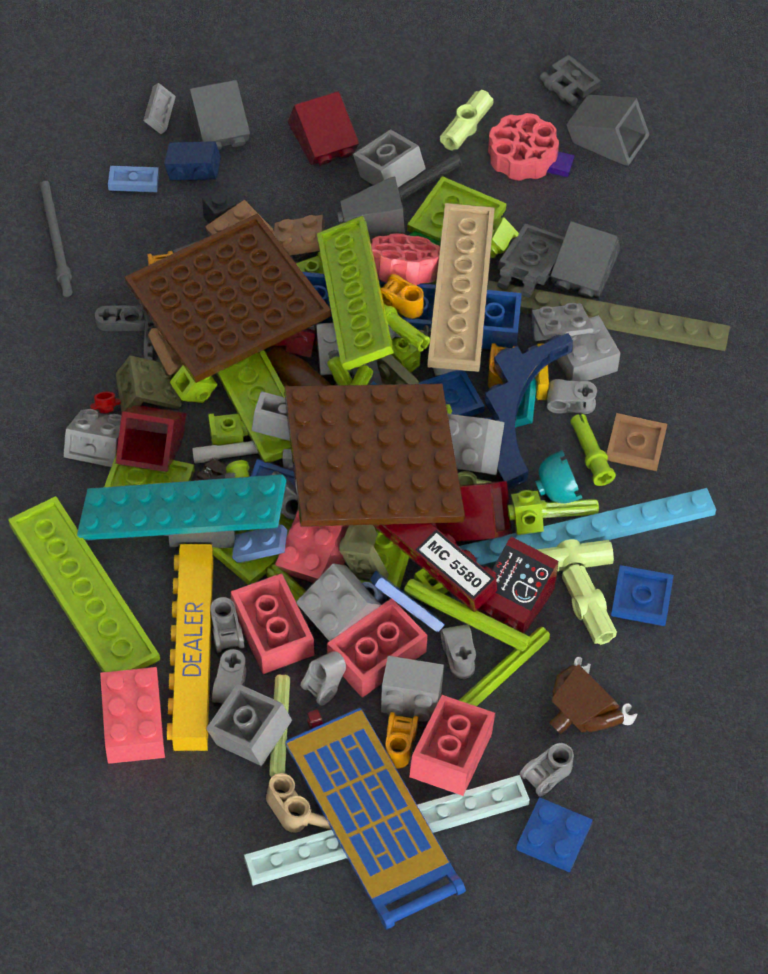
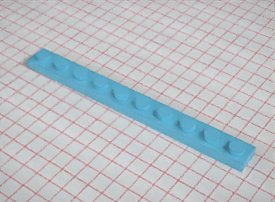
[458,488,716,568]

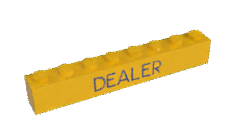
[167,544,213,751]

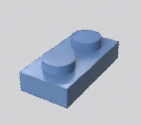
[108,166,159,192]
[232,524,287,563]

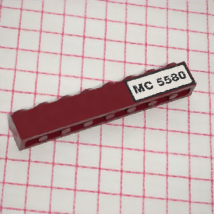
[373,523,497,612]

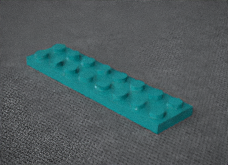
[77,474,287,540]

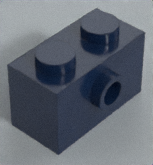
[164,141,221,181]

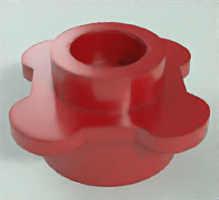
[90,391,121,413]

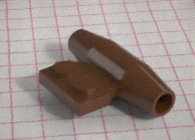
[267,346,332,388]

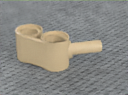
[266,773,332,833]

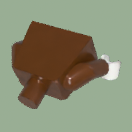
[549,657,637,735]

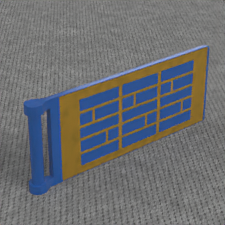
[286,708,466,930]

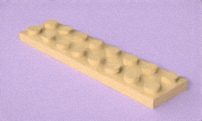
[427,203,495,372]

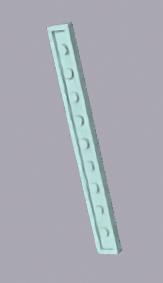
[244,775,530,885]

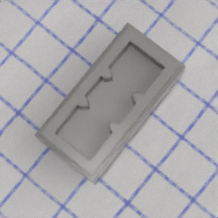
[143,83,176,134]

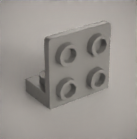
[532,303,593,341]
[64,409,121,467]

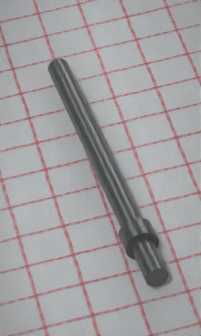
[40,181,73,297]

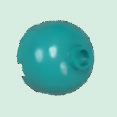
[535,450,583,504]

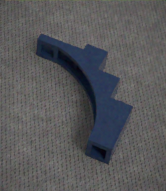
[485,333,573,490]

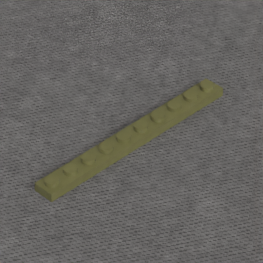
[487,280,730,351]

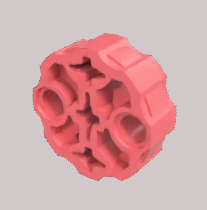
[488,113,559,181]
[371,234,440,286]

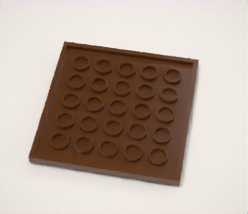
[125,213,332,383]
[284,384,465,527]

